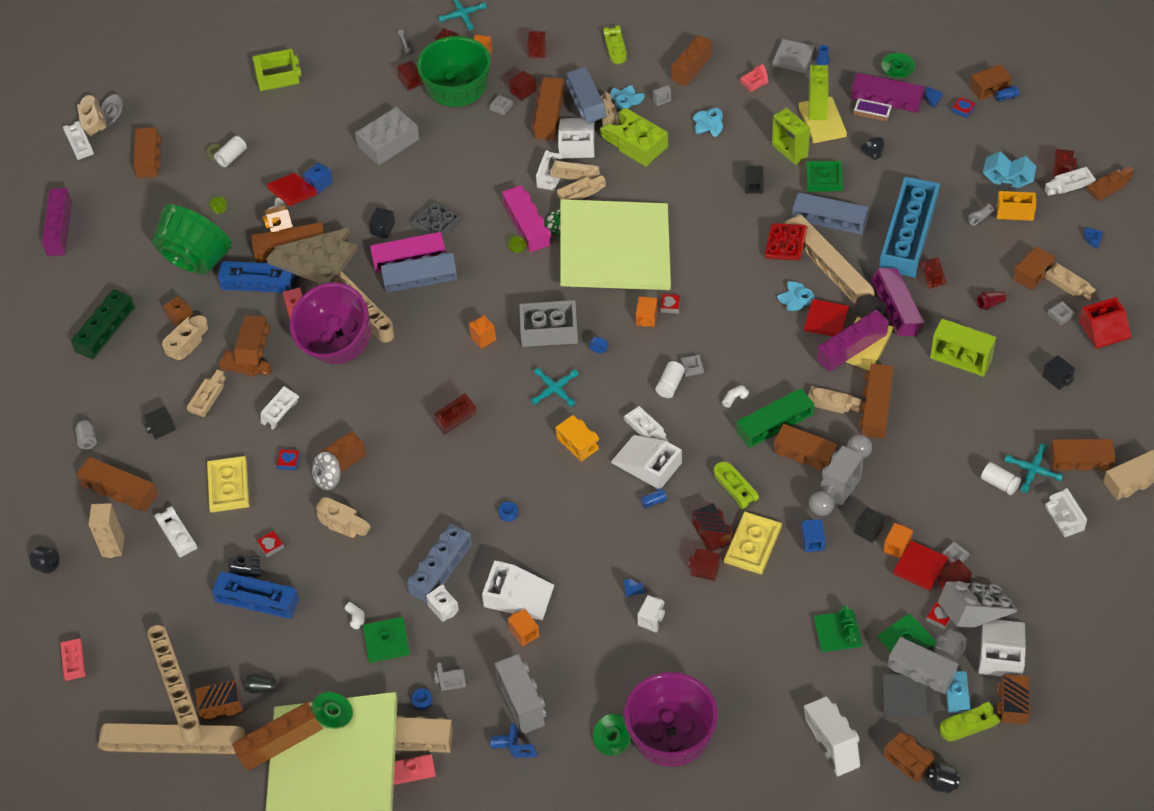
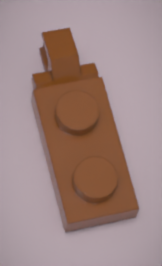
[1087,166,1134,201]
[219,350,272,377]

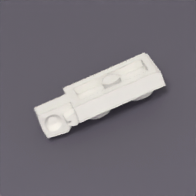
[1044,167,1096,196]
[624,406,669,442]

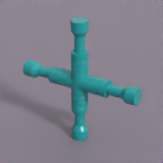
[438,0,486,31]
[531,367,579,407]
[1004,444,1064,493]

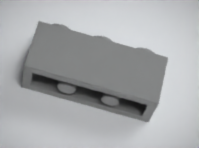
[887,637,959,694]

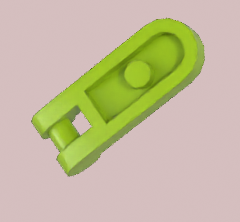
[603,25,627,64]
[714,462,759,509]
[939,702,1000,741]

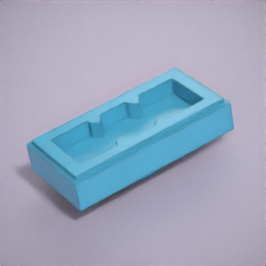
[946,671,970,713]

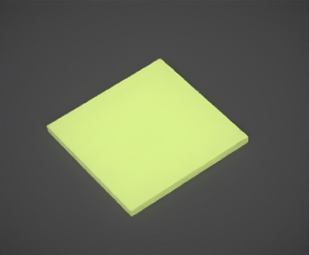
[560,199,671,290]
[266,692,398,811]

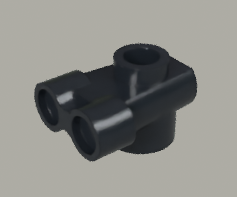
[228,555,261,577]

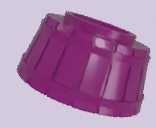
[290,282,372,364]
[624,672,718,767]

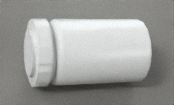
[214,136,247,167]
[656,361,685,398]
[981,462,1021,495]

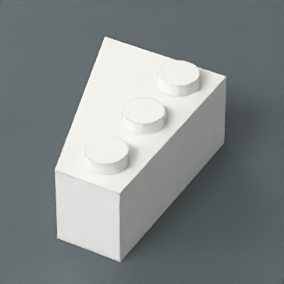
[804,696,860,777]

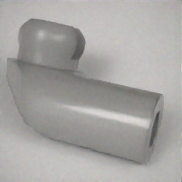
[968,204,994,226]

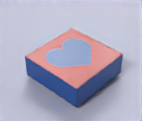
[952,97,976,118]
[277,449,300,470]

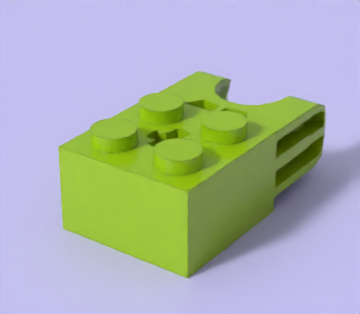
[600,108,668,167]

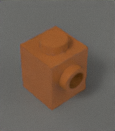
[163,296,194,327]

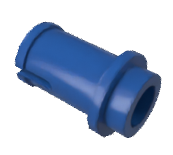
[816,45,830,65]
[995,85,1019,102]
[640,489,667,509]

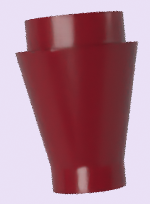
[977,291,1006,310]

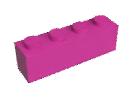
[502,185,551,252]
[370,232,446,273]

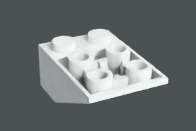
[558,118,595,158]
[611,435,682,490]
[482,561,554,620]
[979,619,1026,676]

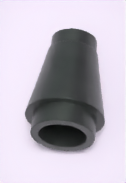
[245,673,276,694]

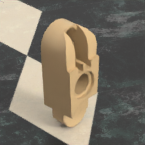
[77,95,107,137]
[162,316,208,360]
[316,497,371,538]

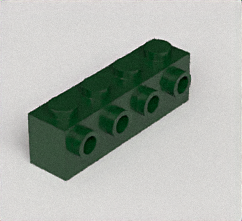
[71,289,135,360]

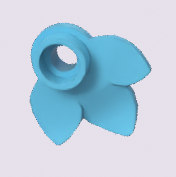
[610,85,644,110]
[692,108,723,137]
[777,282,814,311]

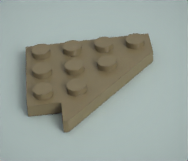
[267,228,358,284]

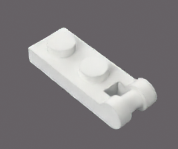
[62,121,94,160]
[154,506,197,558]

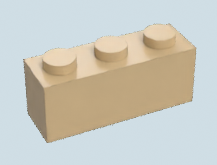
[1103,450,1154,500]
[88,503,125,558]
[395,716,453,753]

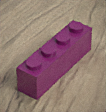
[851,73,925,113]
[42,188,72,256]
[871,268,924,336]
[817,310,889,372]

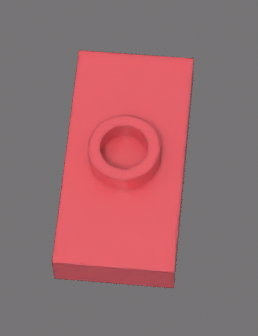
[282,288,302,318]
[60,638,86,681]
[394,754,436,785]

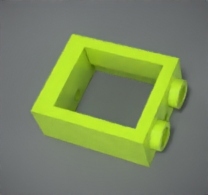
[253,49,302,91]
[809,65,829,120]
[772,108,810,164]

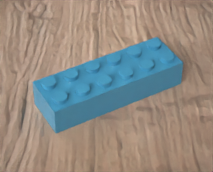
[880,177,940,278]

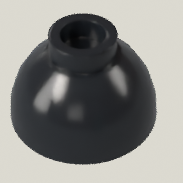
[860,137,884,160]

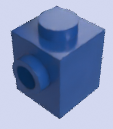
[303,162,333,194]
[801,519,826,552]

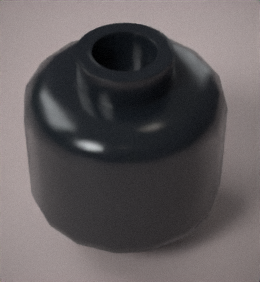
[29,546,60,574]
[926,762,960,793]

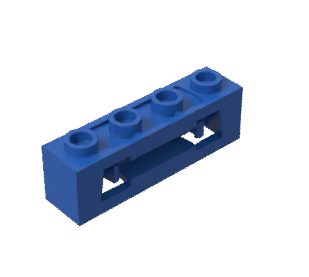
[218,261,296,293]
[212,572,299,619]

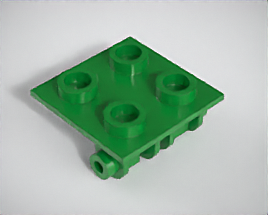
[814,605,863,652]

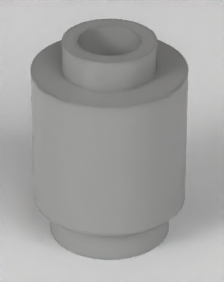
[75,421,97,450]

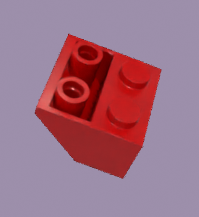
[1079,297,1131,349]

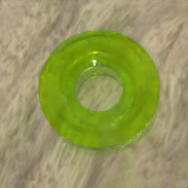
[209,197,227,214]
[508,236,526,253]

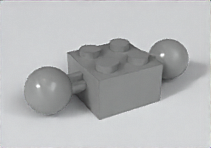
[809,434,872,516]

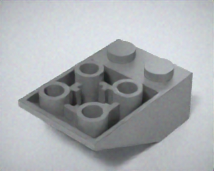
[938,581,1018,628]

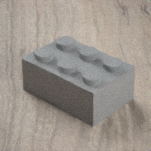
[355,107,419,166]
[520,300,578,347]
[495,654,547,735]

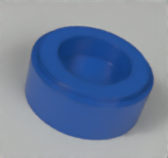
[589,337,609,353]
[498,501,518,522]
[411,688,433,710]

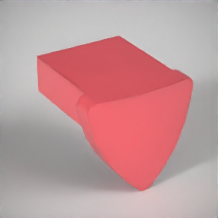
[740,64,768,92]

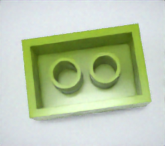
[930,319,996,377]

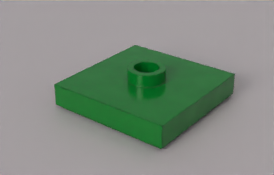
[806,161,843,192]
[877,613,937,652]
[363,617,410,663]

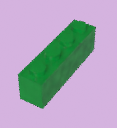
[736,388,814,449]

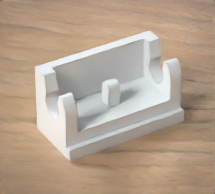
[536,150,563,191]
[261,387,299,430]
[1045,488,1087,538]

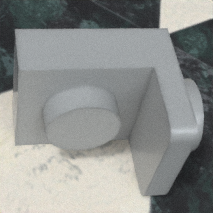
[434,663,466,691]

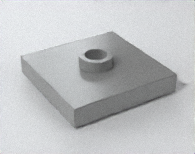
[772,39,815,73]

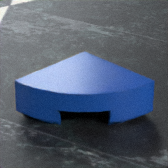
[925,87,943,108]
[1084,227,1103,249]
[624,579,645,597]

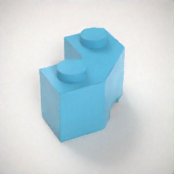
[983,151,1037,188]

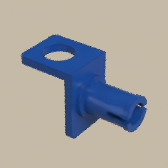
[490,723,538,758]

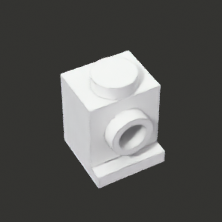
[426,584,459,622]
[637,596,665,633]

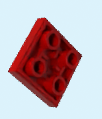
[267,173,317,206]
[764,223,808,261]
[804,299,849,337]
[893,540,948,591]

